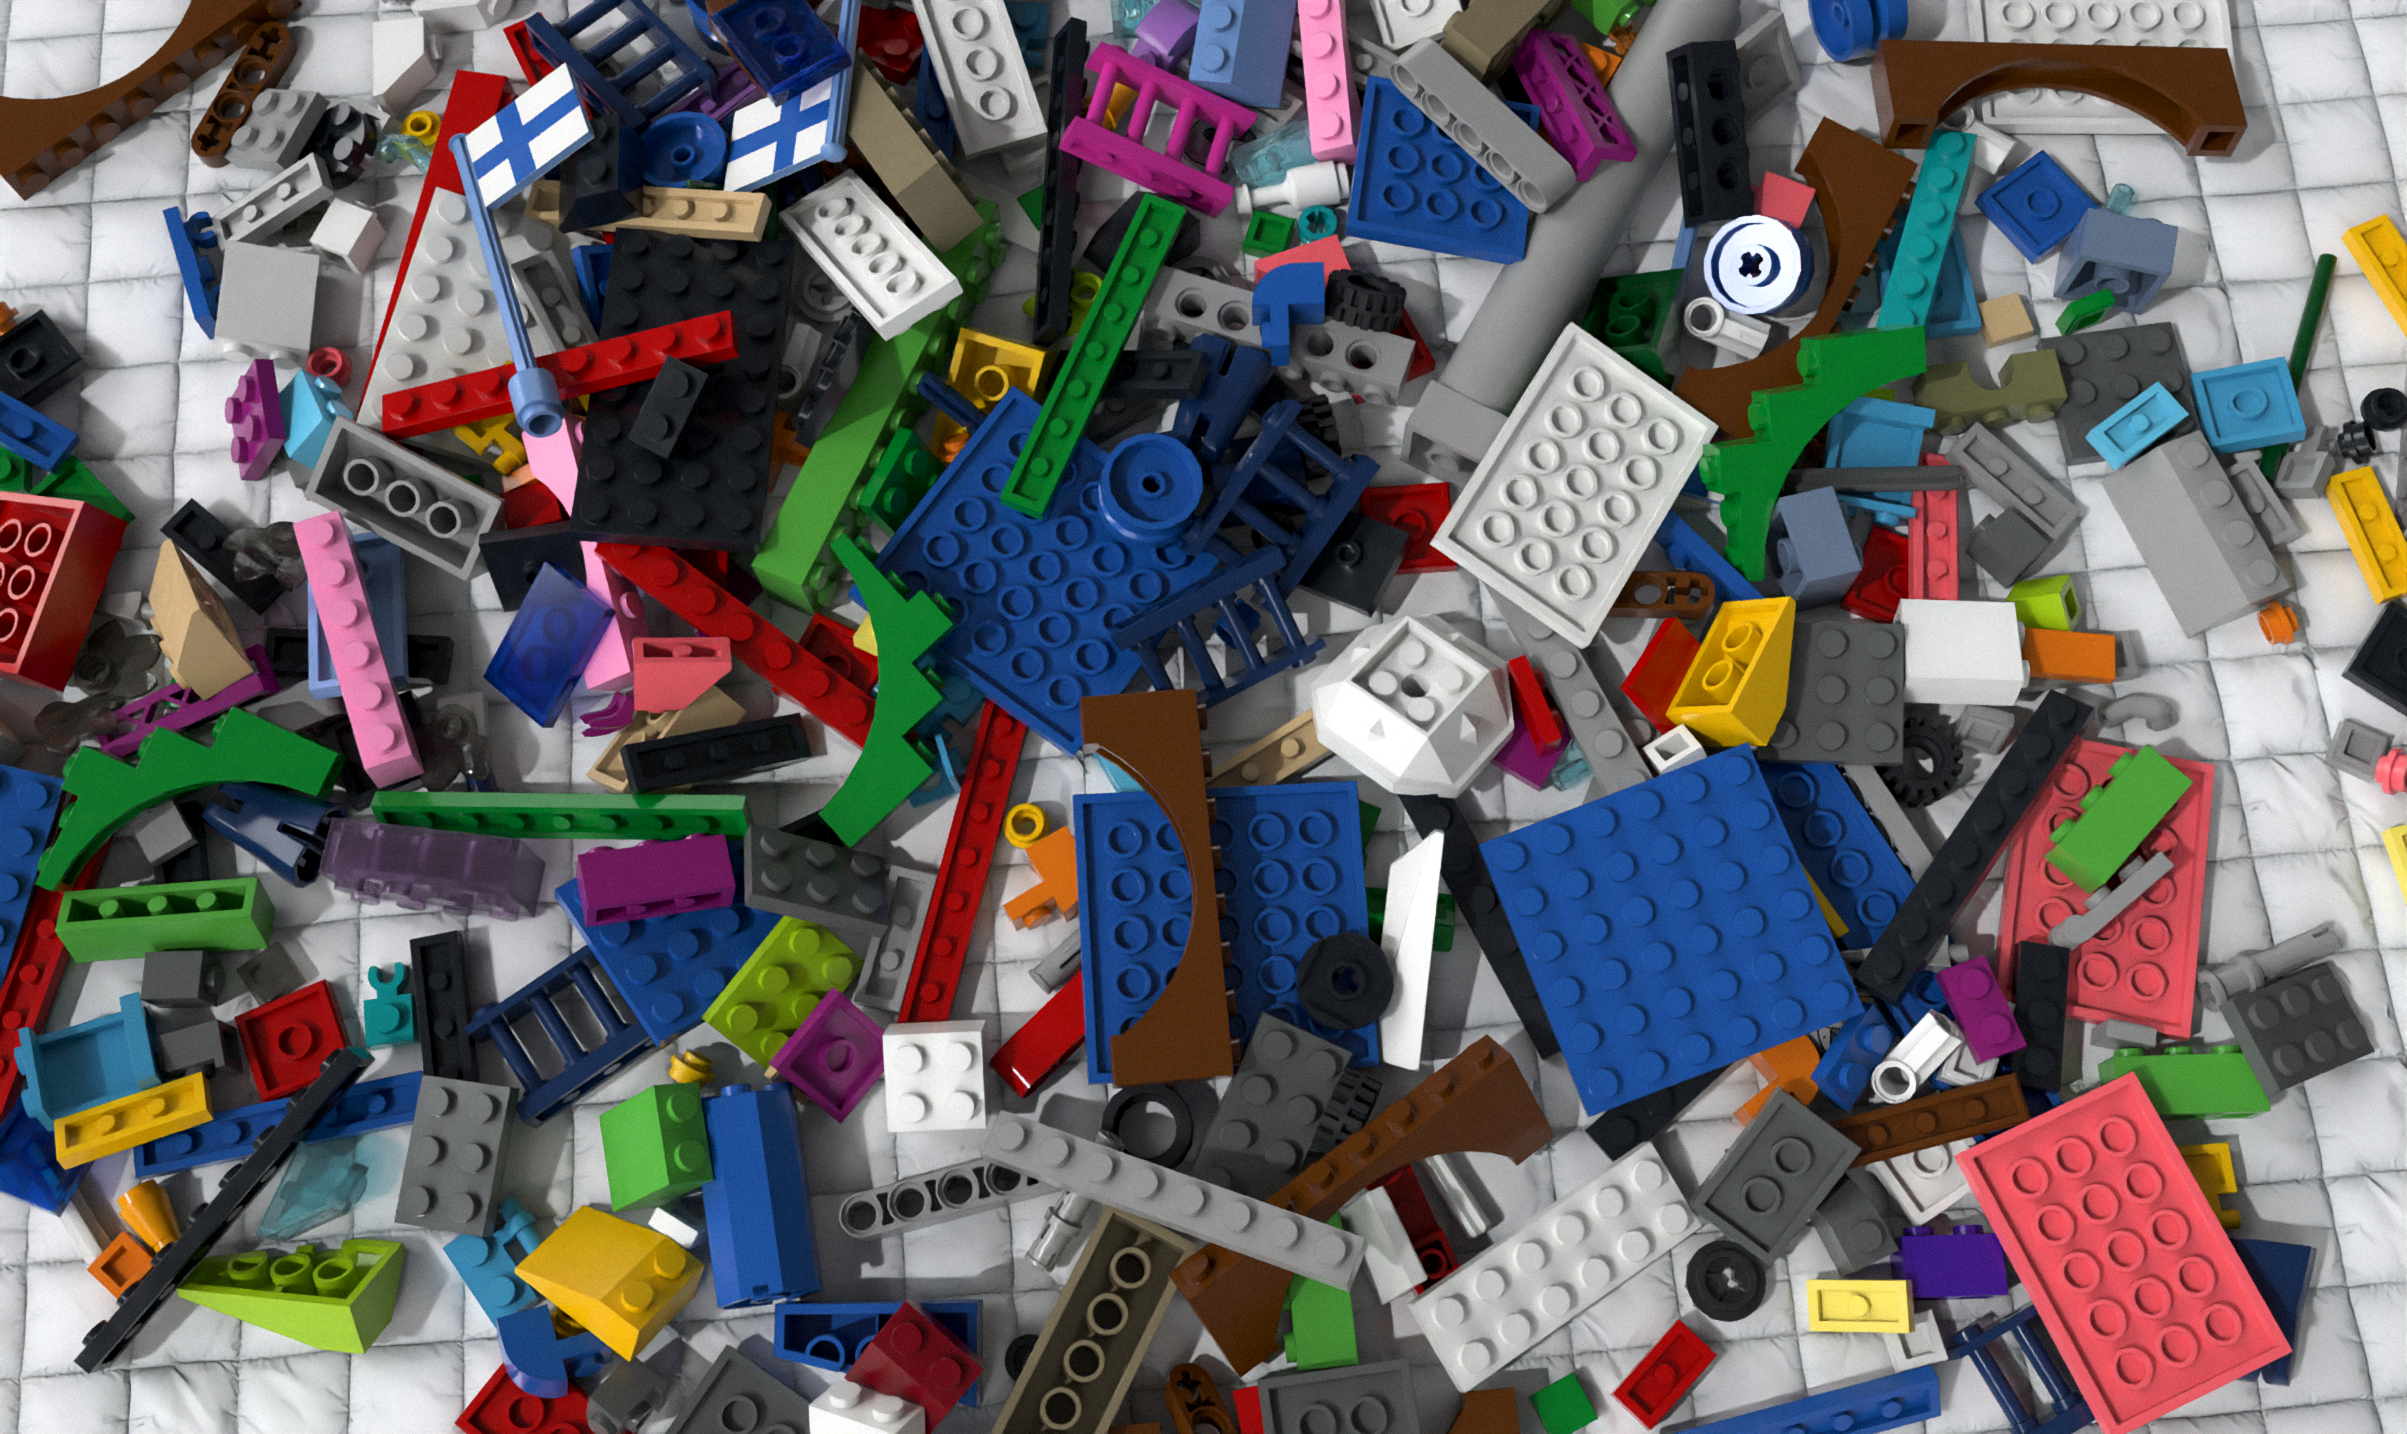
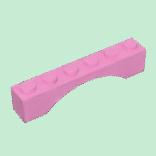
[1297,0,1362,168]
[521,413,650,691]
[293,510,425,788]

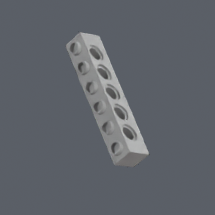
[1144,265,1416,407]

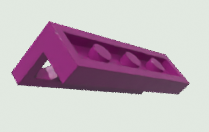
[1511,28,1638,182]
[91,644,281,759]

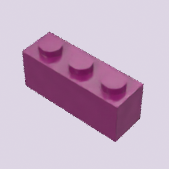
[576,833,736,927]

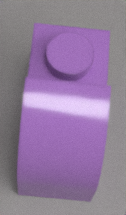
[1130,0,1200,74]

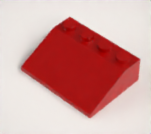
[0,491,128,692]

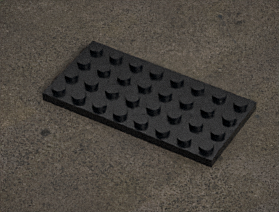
[569,227,795,554]

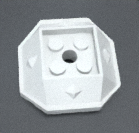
[1309,613,1515,798]

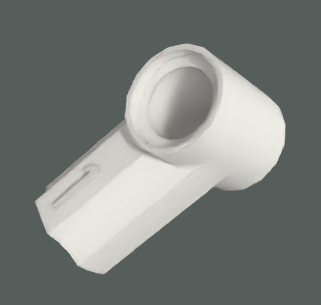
[1935,104,2016,175]
[1682,297,1771,360]
[777,323,825,418]
[1871,1009,1965,1104]

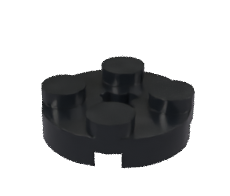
[299,102,377,191]
[1295,932,1394,1031]

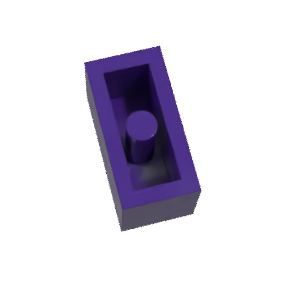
[1890,1225,2009,1301]

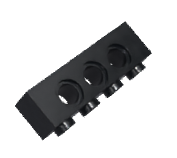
[1666,40,1754,229]

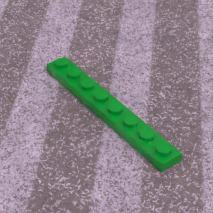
[1000,193,1187,521]
[370,791,755,841]

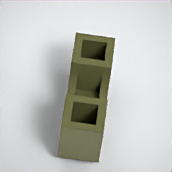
[1911,348,2068,436]

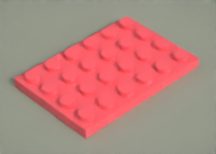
[1993,739,2215,1042]
[1954,1071,2293,1434]

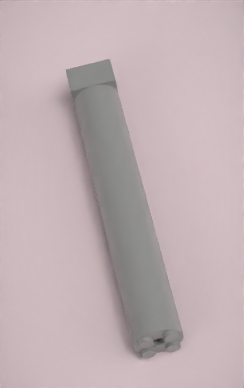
[1400,0,1741,491]

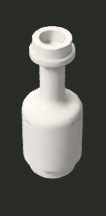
[1234,160,1350,215]

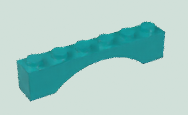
[1876,129,1977,378]

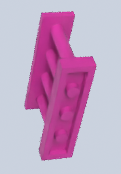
[1059,41,1257,219]

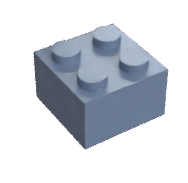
[2053,208,2178,315]
[1765,486,1864,613]

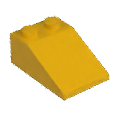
[929,327,1057,459]
[1665,596,1796,747]
[514,1205,705,1362]

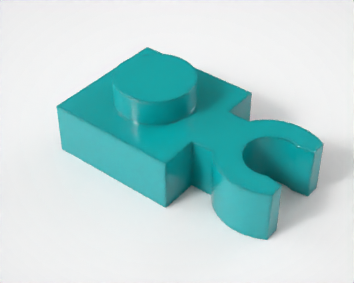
[363,962,420,1051]

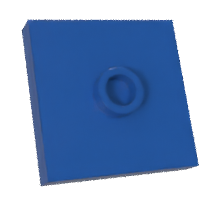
[1974,150,2100,265]

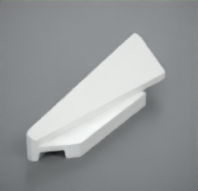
[1376,829,1444,1071]

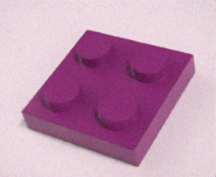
[225,359,286,481]
[769,987,885,1124]

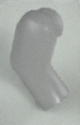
[2097,693,2173,731]

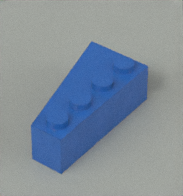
[774,1299,983,1407]

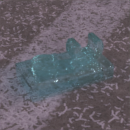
[1229,116,1318,190]

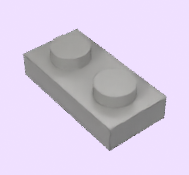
[2224,457,2301,551]

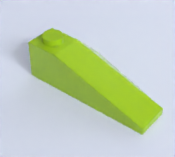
[176,1238,405,1354]

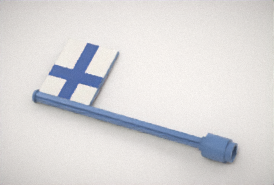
[724,0,861,192]
[448,62,595,438]

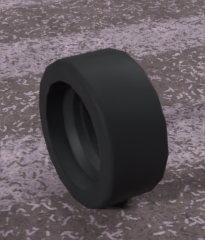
[1101,1085,1194,1170]

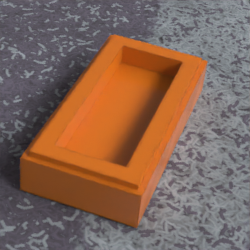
[2021,627,2116,684]

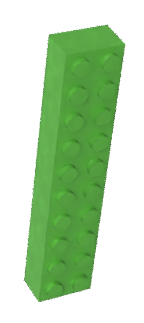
[751,195,1008,616]

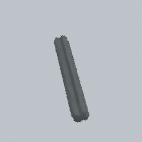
[1780,465,1960,494]

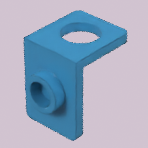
[909,734,966,808]

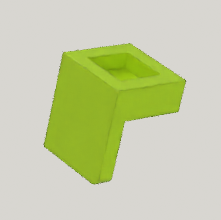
[2005,574,2082,632]

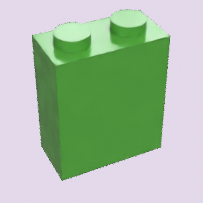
[599,1082,714,1212]

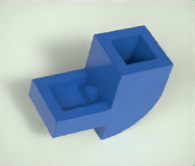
[1252,262,1325,366]
[496,1304,613,1398]

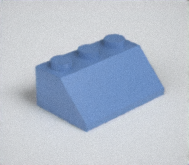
[1188,0,1298,109]

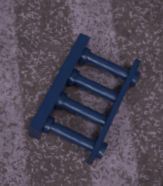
[524,0,720,136]
[1178,400,1381,615]
[1106,543,1327,710]
[464,945,657,1129]
[1946,1301,2096,1434]

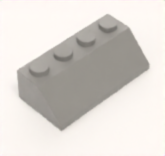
[304,414,505,581]
[2101,430,2291,639]

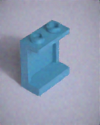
[1821,396,1936,527]
[14,991,167,1132]

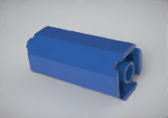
[701,1082,824,1310]

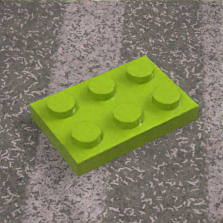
[702,915,864,1070]

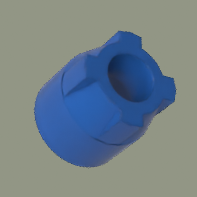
[1212,598,1261,650]

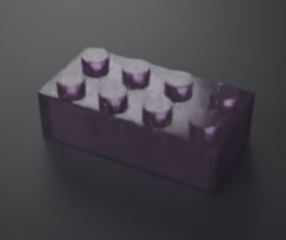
[319,817,546,922]

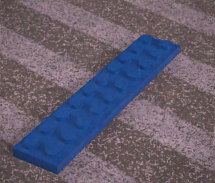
[1755,759,2064,1145]

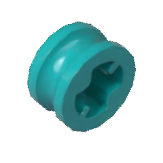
[1298,205,1337,245]

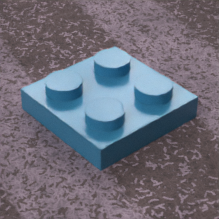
[2190,356,2307,456]

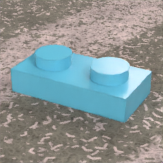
[2085,382,2189,471]

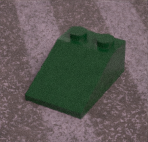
[1581,268,1686,391]

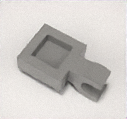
[2271,425,2339,499]

